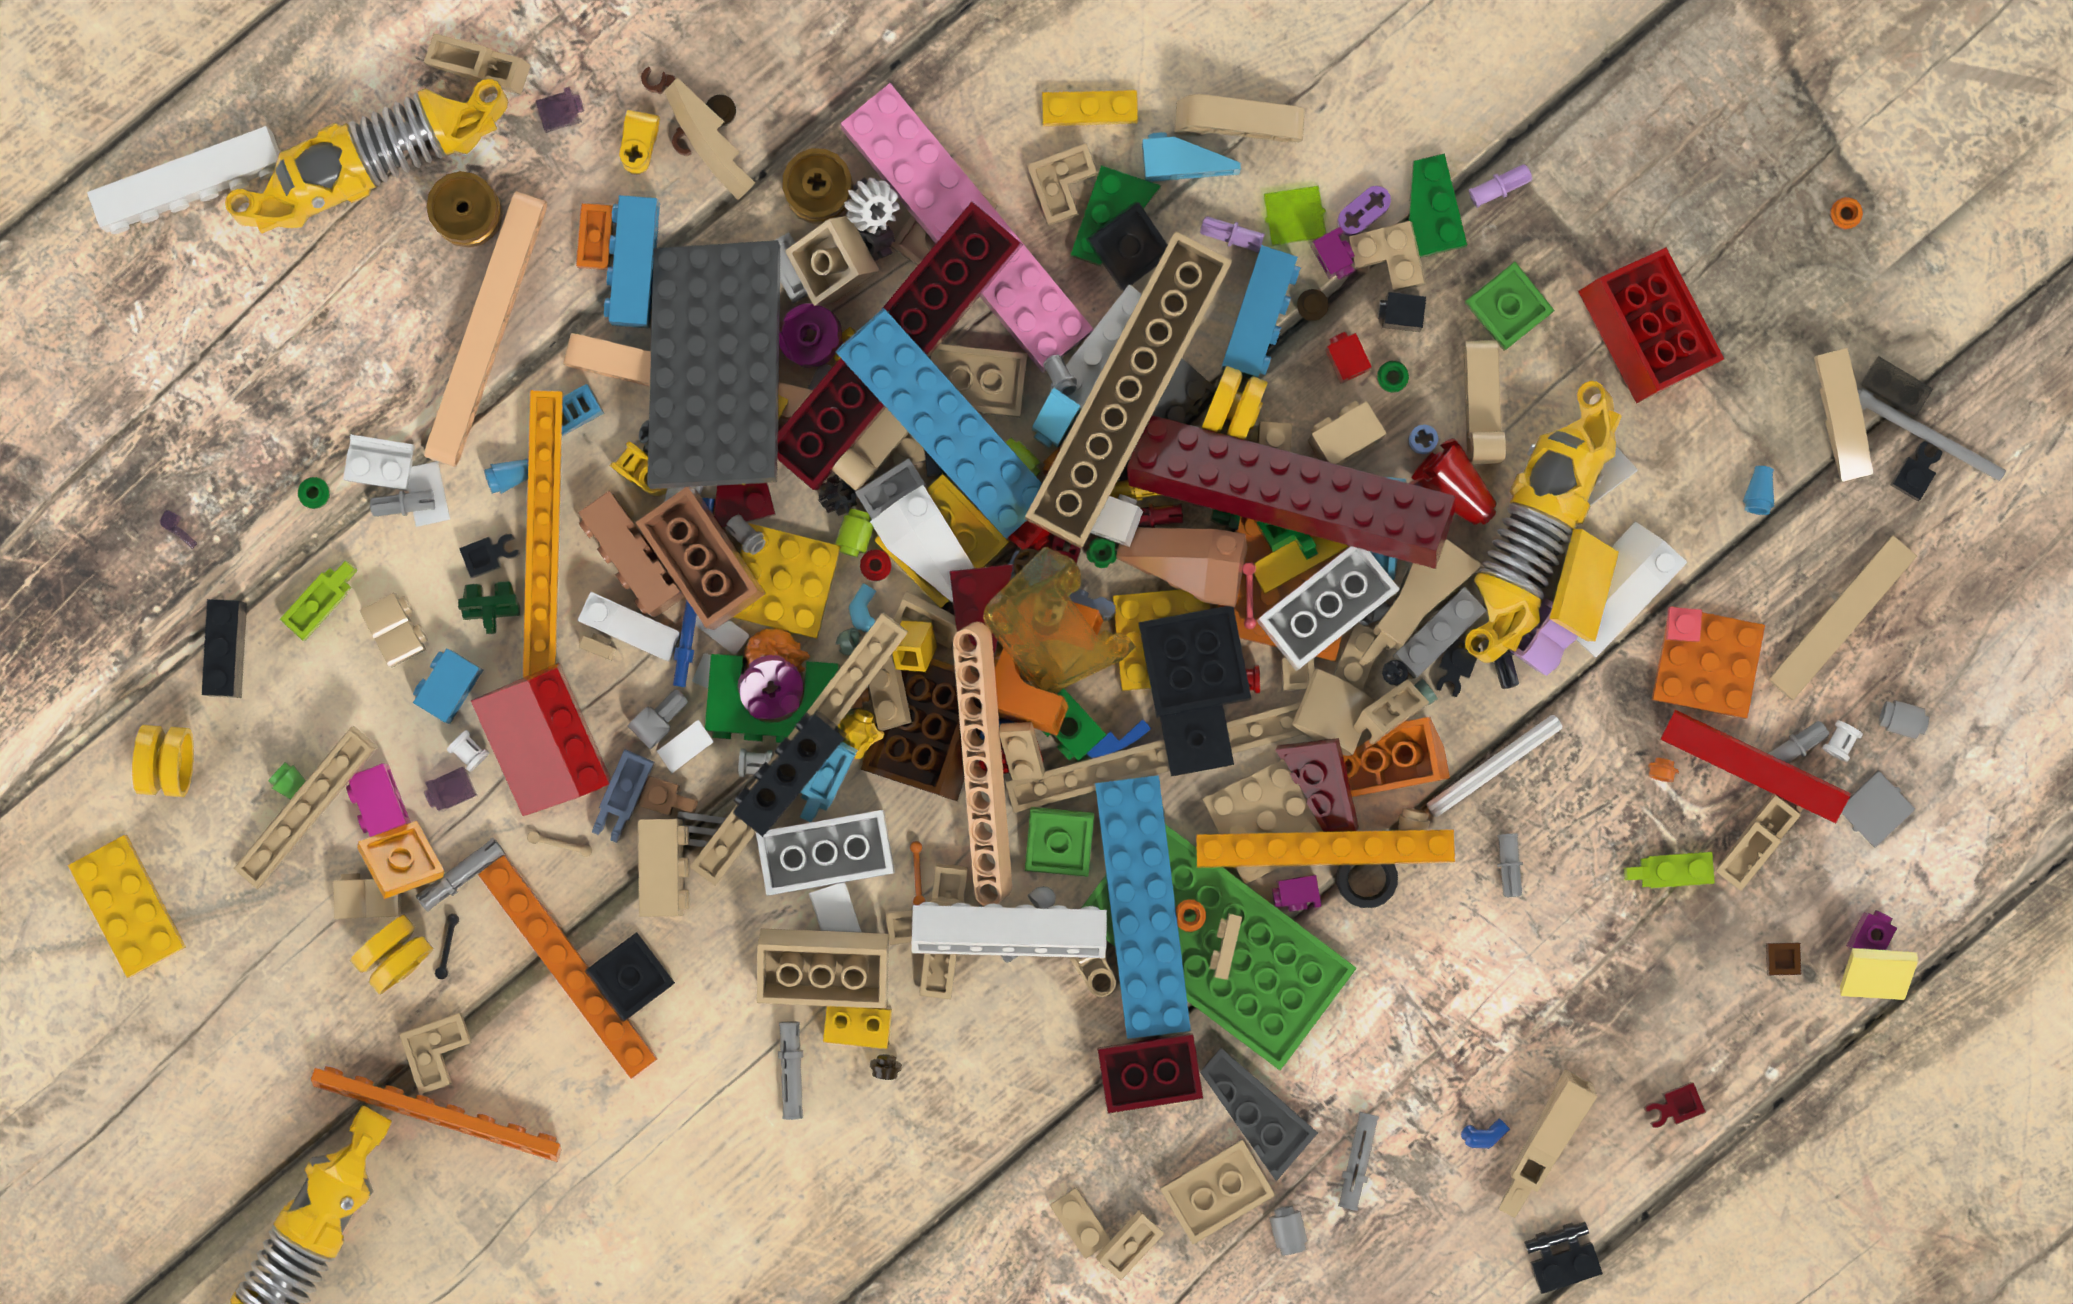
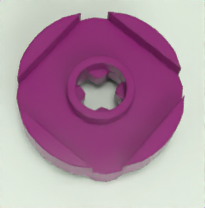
[779,303,843,368]
[738,655,803,719]

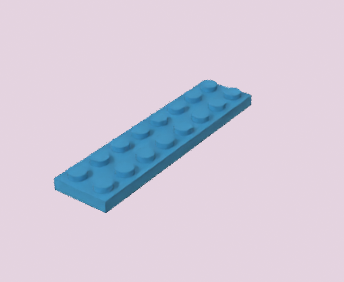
[836,308,1042,539]
[1095,775,1191,1039]

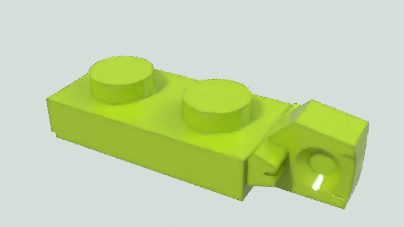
[280,561,358,641]
[1624,852,1715,888]

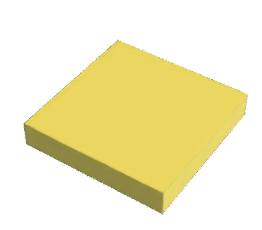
[1840,948,1918,1000]

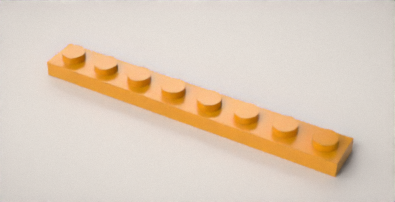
[1196,829,1455,868]

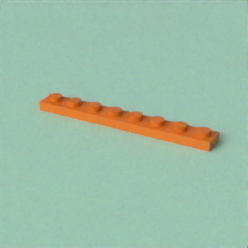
[478,855,657,1079]
[311,1066,561,1162]

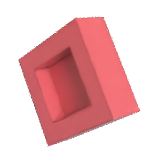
[1666,607,1702,642]

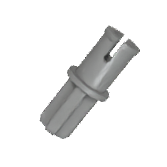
[370,489,435,517]
[1768,721,1829,763]
[1497,833,1523,898]

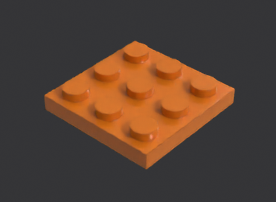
[1651,606,1765,719]

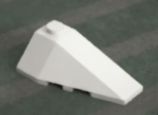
[870,485,975,603]
[1576,521,1687,658]

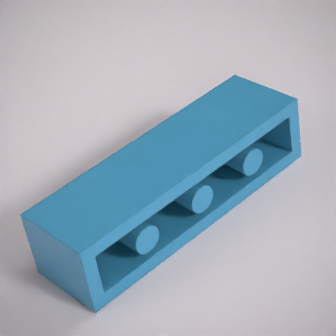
[604,195,660,329]
[1221,245,1301,379]

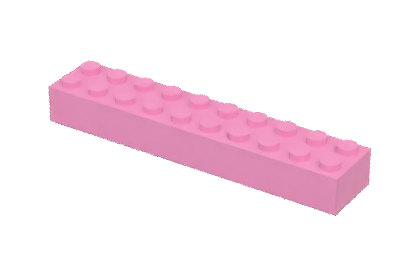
[841,83,1094,373]

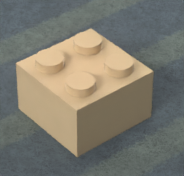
[785,216,879,306]
[1308,400,1387,465]

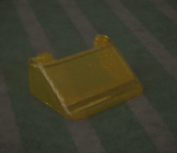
[984,547,1136,693]

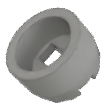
[1028,886,1056,909]

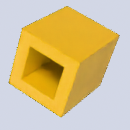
[892,620,937,672]

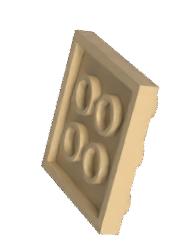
[1202,759,1323,884]

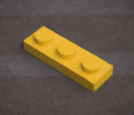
[1042,90,1138,126]

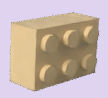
[638,819,690,917]

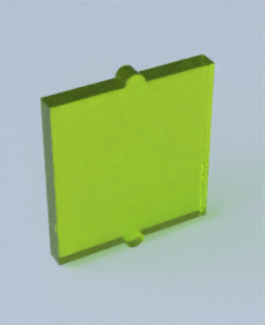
[1264,185,1326,246]

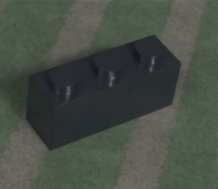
[201,599,247,698]

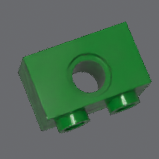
[1042,688,1107,761]

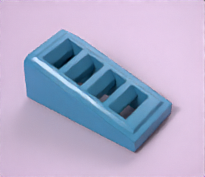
[562,384,604,436]

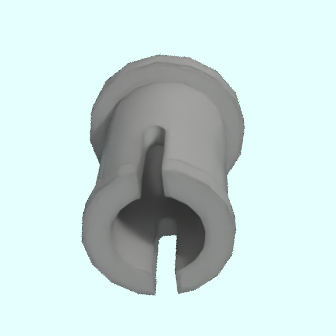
[1043,355,1077,396]
[725,515,765,555]

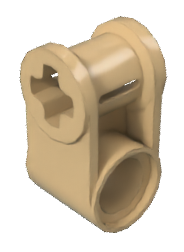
[1069,957,1116,997]

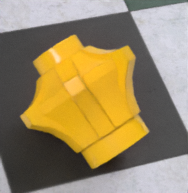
[837,709,884,759]

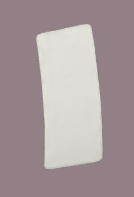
[695,616,749,655]

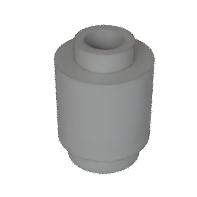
[1879,700,1929,739]
[1269,1206,1308,1255]

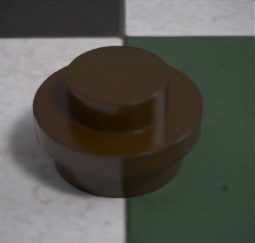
[706,94,736,127]
[1297,289,1329,321]
[870,1054,902,1080]

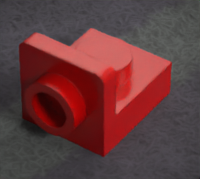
[1008,521,1054,556]

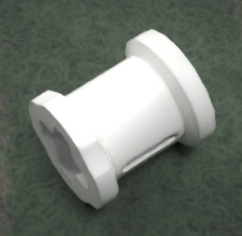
[1822,720,1863,762]
[447,730,490,772]
[738,749,773,777]

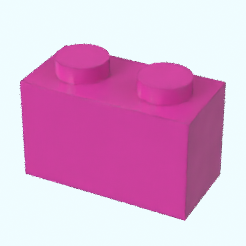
[346,763,411,837]

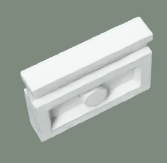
[343,435,415,491]

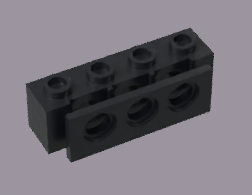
[733,710,847,837]

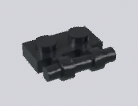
[1524,1222,1603,1294]

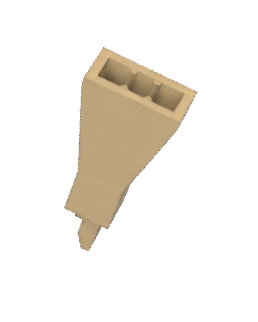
[1358,539,1482,666]
[1499,1069,1597,1218]

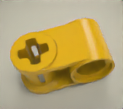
[619,110,660,174]
[609,440,667,496]

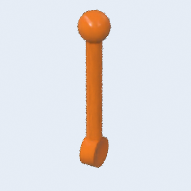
[910,841,926,905]

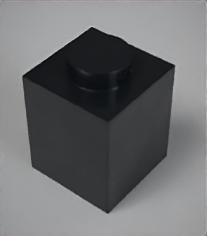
[1378,292,1426,332]

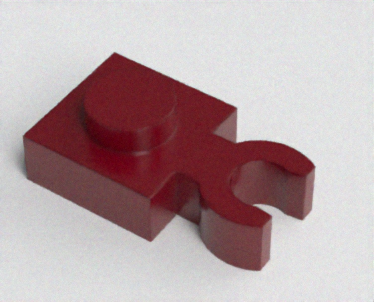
[1644,1082,1706,1128]

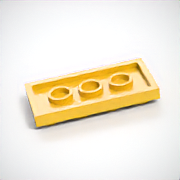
[68,835,186,978]

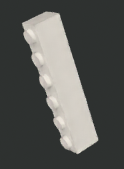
[87,126,280,234]
[912,902,1107,958]

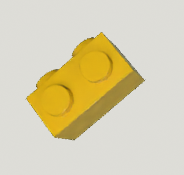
[823,1006,892,1049]

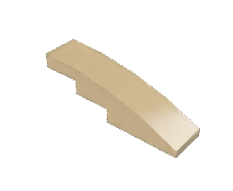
[664,78,755,200]
[1814,348,1873,482]
[1715,794,1804,891]
[919,863,968,1000]

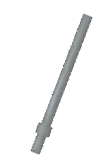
[1857,387,2006,481]

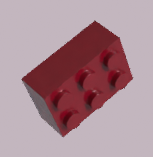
[1097,1033,1203,1114]

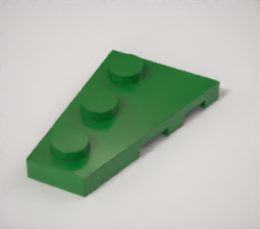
[1409,153,1468,258]
[1070,165,1161,266]

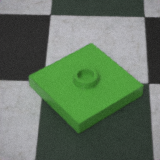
[1464,262,1555,351]
[1025,807,1094,877]

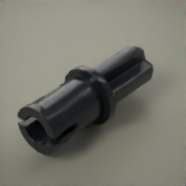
[1487,639,1519,689]
[1382,660,1408,686]

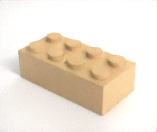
[757,928,889,1008]

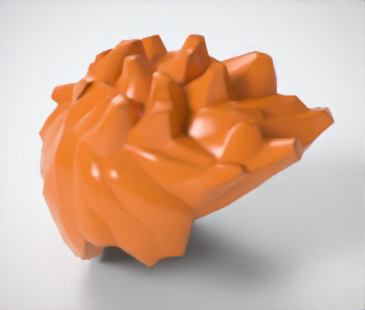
[743,629,810,673]

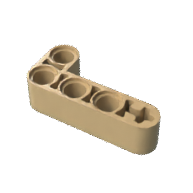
[1175,94,1305,143]
[1464,340,1506,464]
[832,408,909,491]

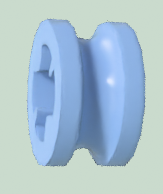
[1409,424,1438,454]

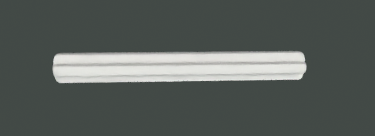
[1427,715,1563,817]

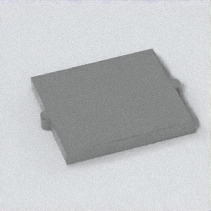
[1842,771,1915,848]

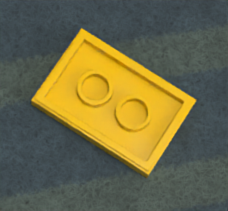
[1549,529,1619,642]

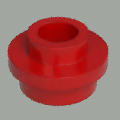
[860,549,892,581]

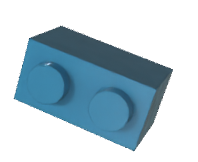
[413,648,483,724]

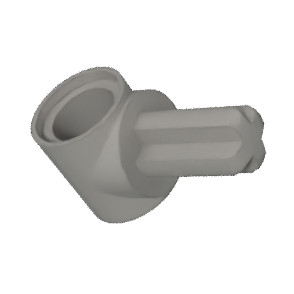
[628,690,688,749]

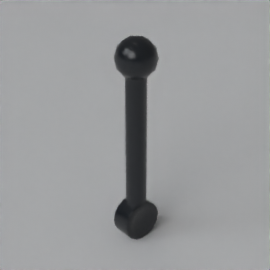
[435,914,459,979]

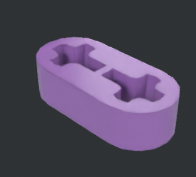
[1337,186,1391,236]

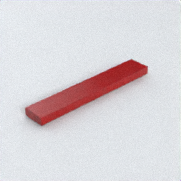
[1660,709,1851,824]

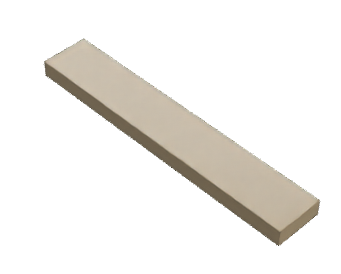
[1767,535,1917,700]
[233,726,378,889]

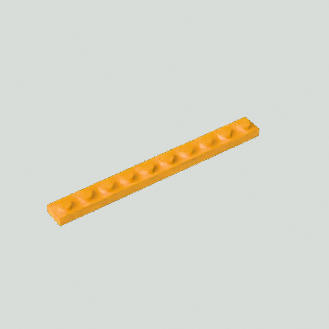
[523,390,563,678]

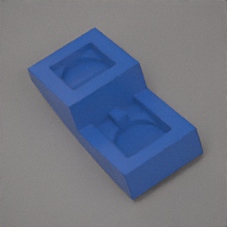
[1087,719,1151,759]

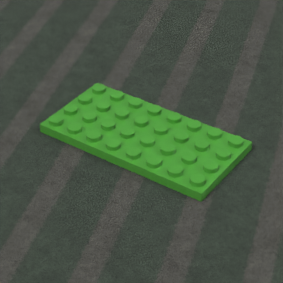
[1080,824,1357,1071]

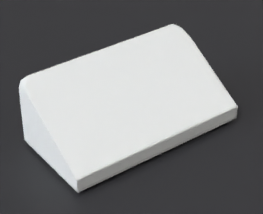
[1588,447,1638,506]
[809,882,862,933]

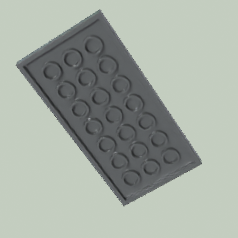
[647,240,781,489]

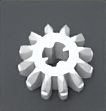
[844,177,900,234]

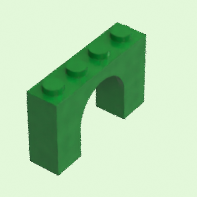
[705,654,840,743]

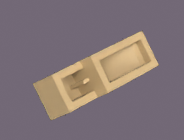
[424,33,531,95]

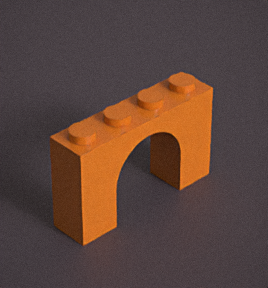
[981,587,1103,736]

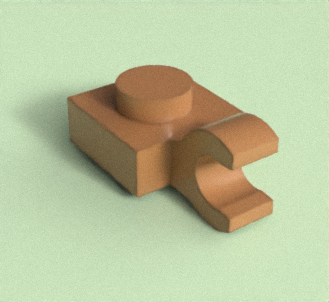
[639,776,698,816]

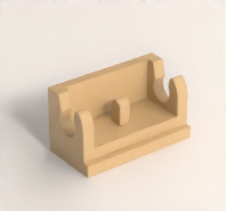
[1353,679,1429,744]

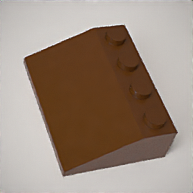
[861,659,982,801]

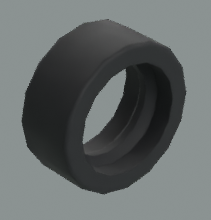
[1336,864,1398,908]

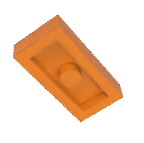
[576,203,613,270]

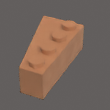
[578,491,685,618]

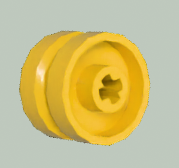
[1202,366,1268,440]
[132,725,194,797]
[350,915,434,994]

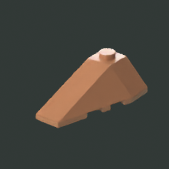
[1116,528,1248,607]

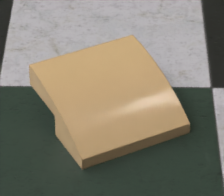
[1292,669,1375,756]

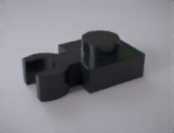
[1890,441,1942,501]
[459,534,521,579]
[1436,640,1481,698]

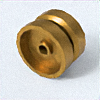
[782,148,854,224]
[426,171,503,248]

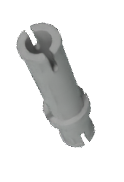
[416,838,505,912]
[778,1021,803,1120]
[1338,1112,1379,1211]

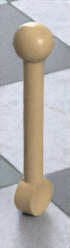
[527,831,592,857]

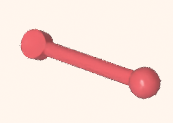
[1242,562,1256,629]

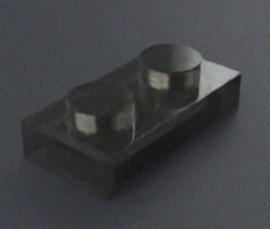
[1860,356,1933,417]

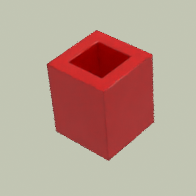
[1325,332,1372,384]

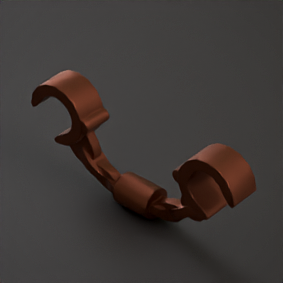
[641,67,693,156]

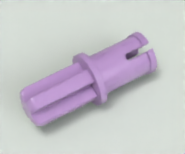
[1469,165,1532,208]
[1200,216,1265,253]

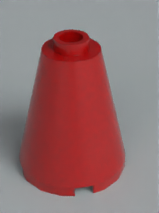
[1409,438,1497,525]

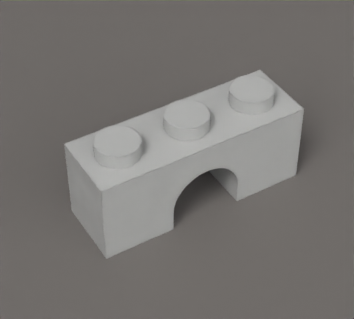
[1392,587,1487,679]

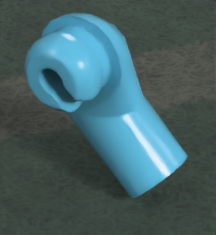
[849,583,876,632]

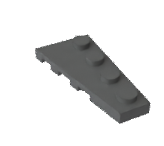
[1200,1048,1318,1181]

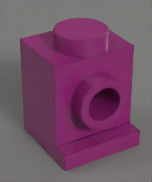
[1310,226,1355,280]
[1272,875,1322,912]
[1846,910,1897,950]

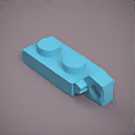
[800,742,858,823]

